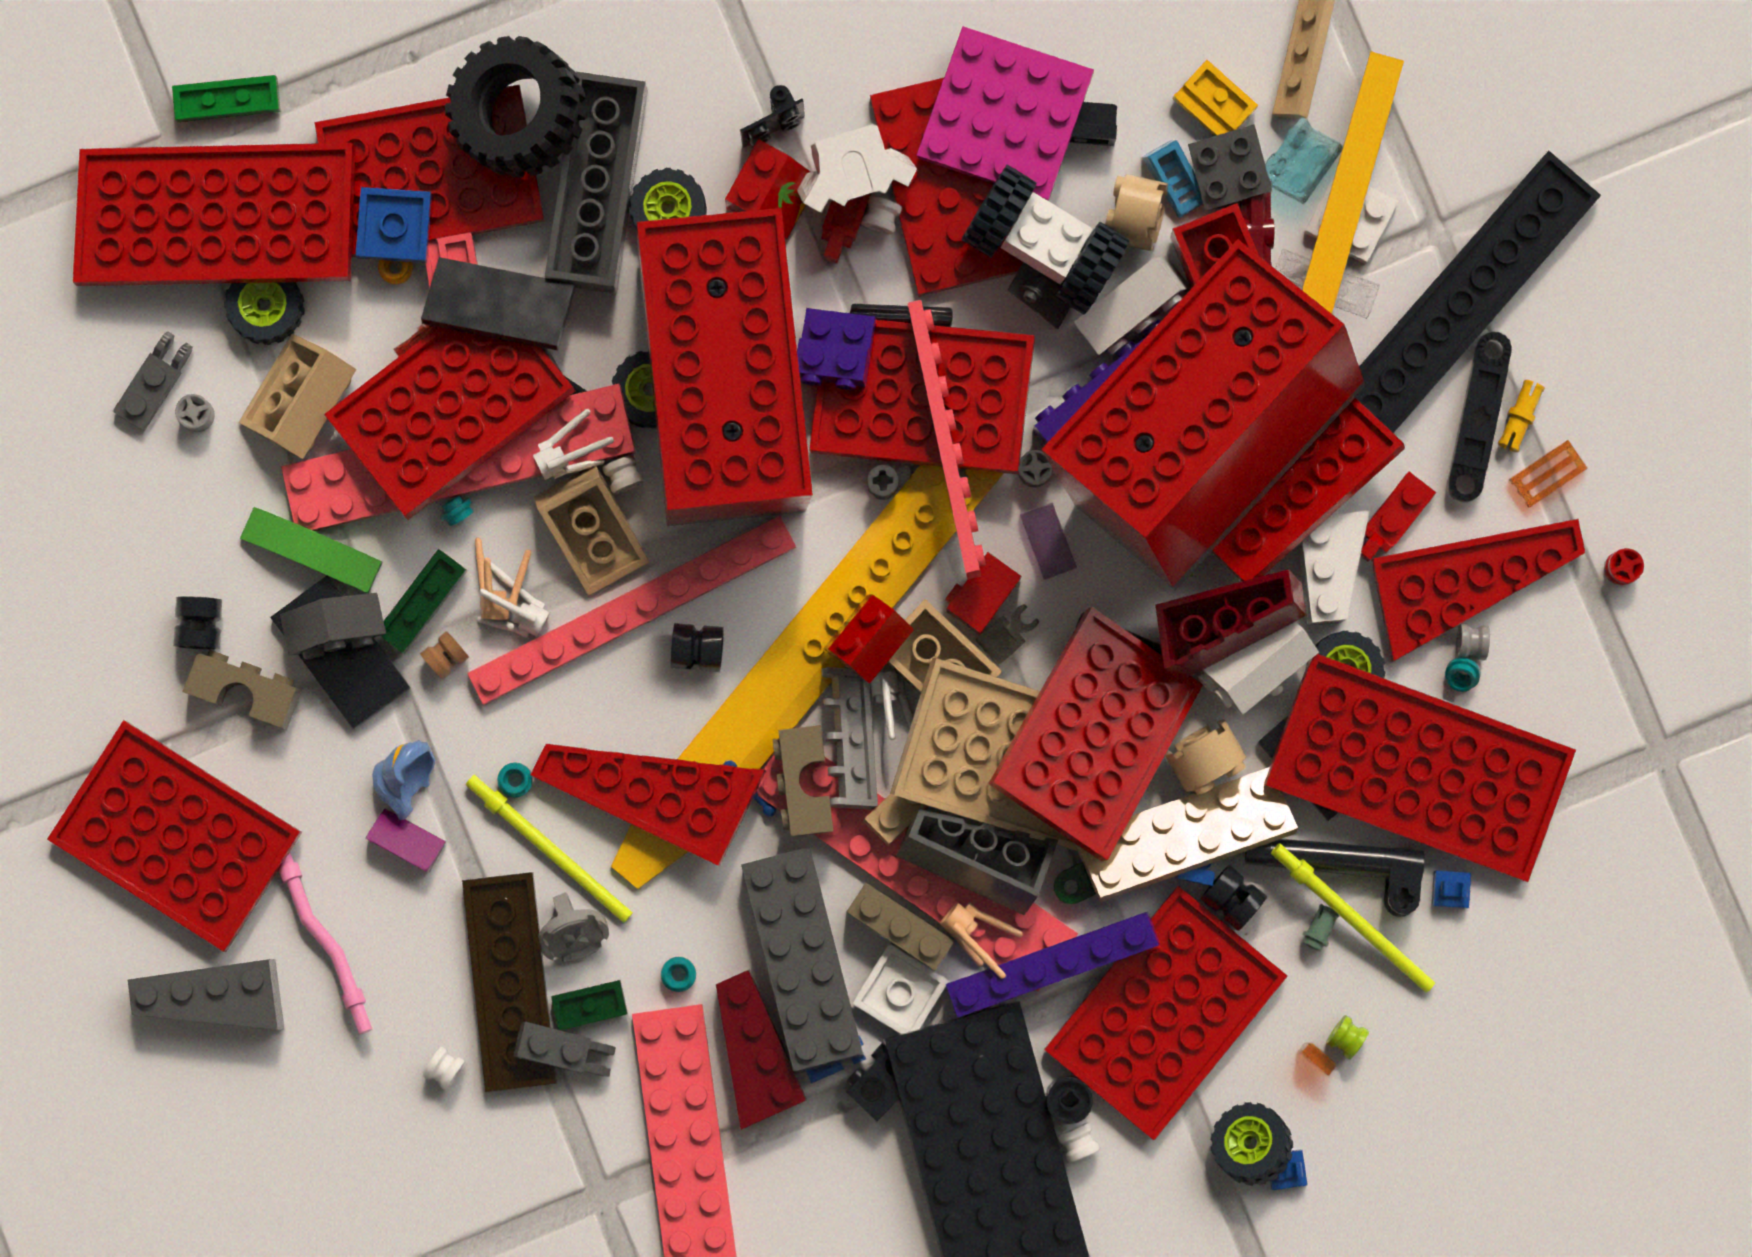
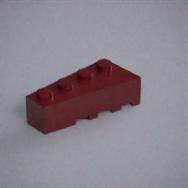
[1155,569,1307,682]
[716,969,807,1130]

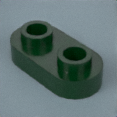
[1053,862,1096,904]

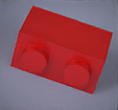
[945,552,1022,636]

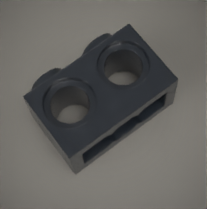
[846,1042,899,1122]

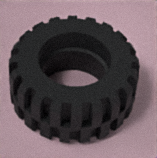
[445,36,586,178]

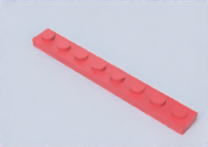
[908,300,986,579]

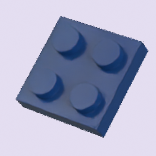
[356,187,432,263]

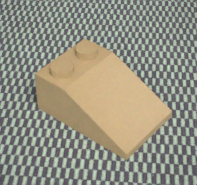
[534,466,649,596]

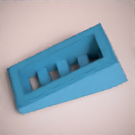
[1142,140,1203,218]

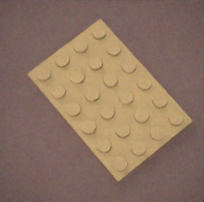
[890,657,1078,851]

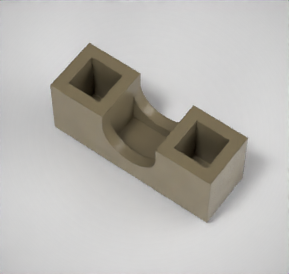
[182,650,302,730]
[773,725,834,837]
[846,883,955,971]

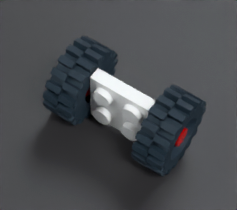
[961,164,1130,315]

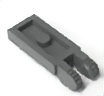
[113,332,193,431]
[513,1022,616,1077]

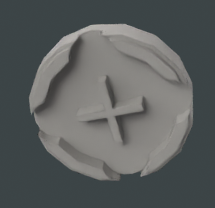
[538,892,609,962]

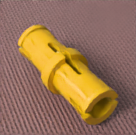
[1498,380,1545,452]

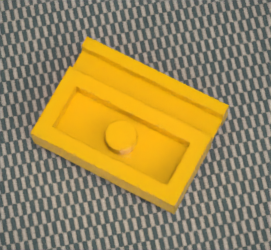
[1172,60,1258,136]

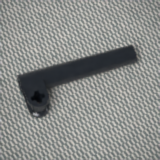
[1245,839,1425,917]

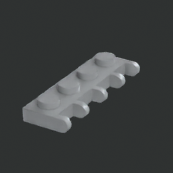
[821,667,878,810]

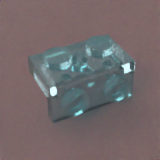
[1265,117,1343,204]

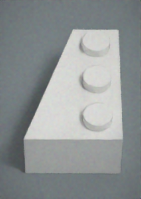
[1074,256,1191,356]
[1298,511,1370,626]

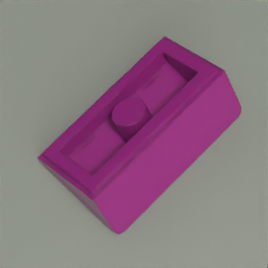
[365,808,446,872]

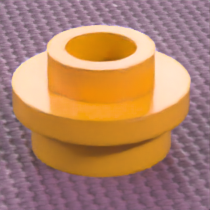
[378,260,413,285]

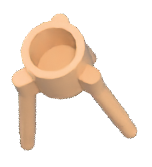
[475,538,531,620]
[940,902,1023,979]

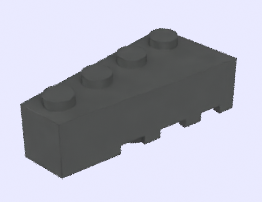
[896,809,1058,915]
[127,959,284,1030]

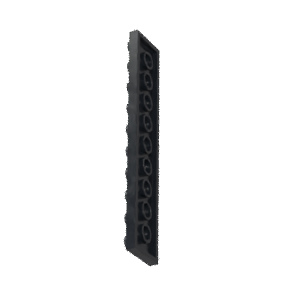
[1355,150,1601,433]

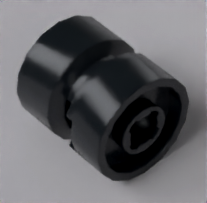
[173,596,222,650]
[671,623,724,672]
[1200,864,1267,931]
[1045,1076,1093,1124]

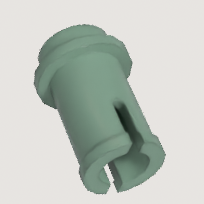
[1302,904,1340,952]

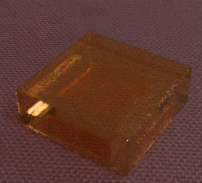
[1297,1042,1336,1076]

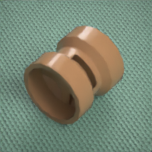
[420,631,469,680]

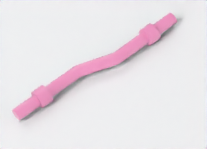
[278,853,372,1034]

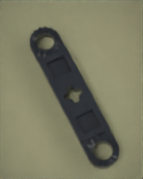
[1447,332,1512,503]

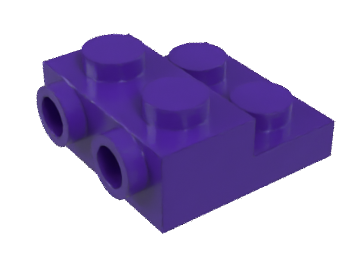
[797,308,876,391]

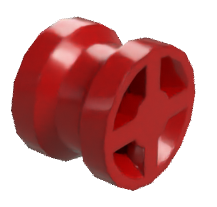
[1604,548,1644,586]

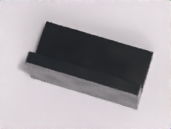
[1069,102,1117,146]

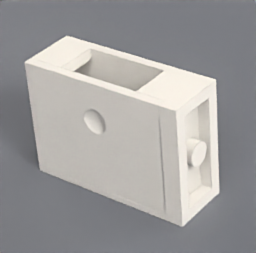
[1198,622,1319,715]

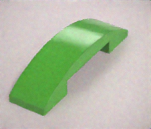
[240,507,382,593]

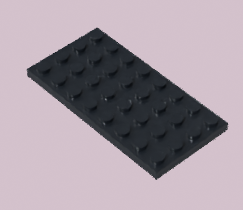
[883,1001,1089,1257]

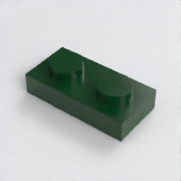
[551,980,628,1030]

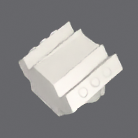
[797,124,917,212]

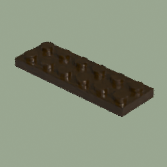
[462,872,557,1092]

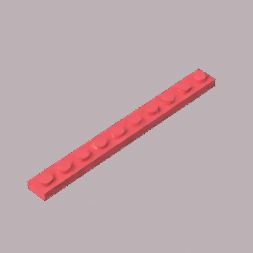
[467,516,796,705]

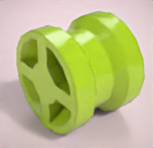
[1326,1015,1369,1060]

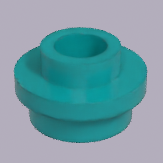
[440,496,474,526]
[1445,658,1481,692]
[497,762,533,798]
[661,957,696,992]

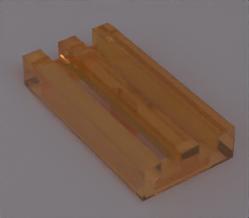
[1509,440,1588,508]

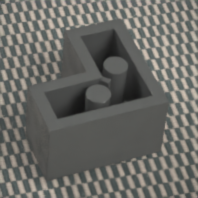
[280,593,386,659]

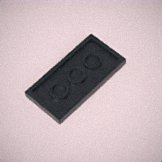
[421,257,575,351]
[270,575,411,730]

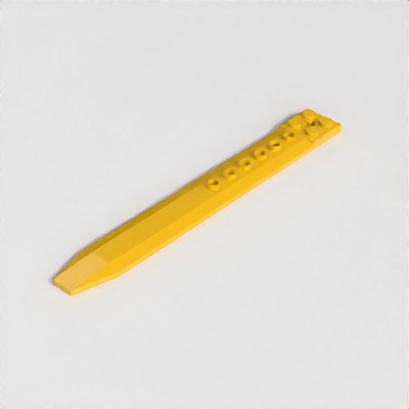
[611,464,1004,889]

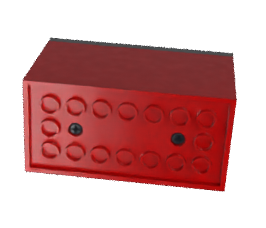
[637,208,813,526]
[1041,239,1366,591]

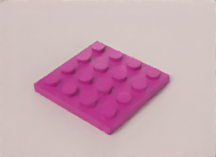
[917,26,1094,201]

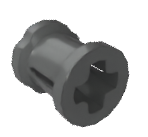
[867,465,899,500]

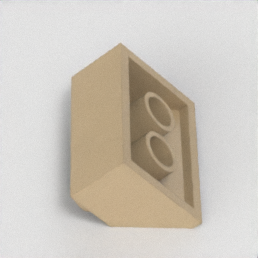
[238,333,357,459]

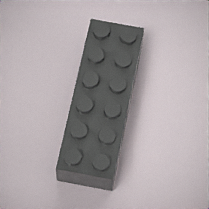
[545,71,648,294]
[741,847,864,1074]

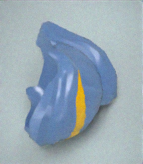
[372,740,435,820]

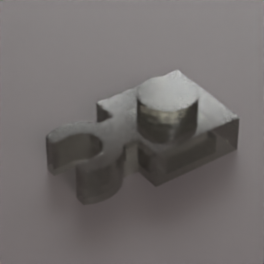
[975,604,1039,666]

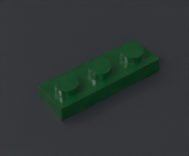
[380,548,468,654]

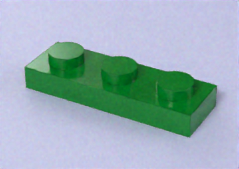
[172,75,281,123]

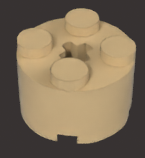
[1105,174,1168,251]
[1165,719,1246,796]

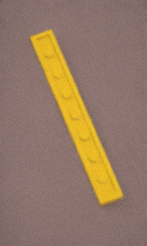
[1302,51,1404,314]

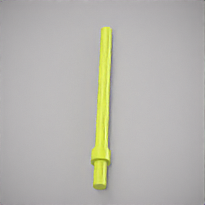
[465,774,633,923]
[1271,843,1435,993]

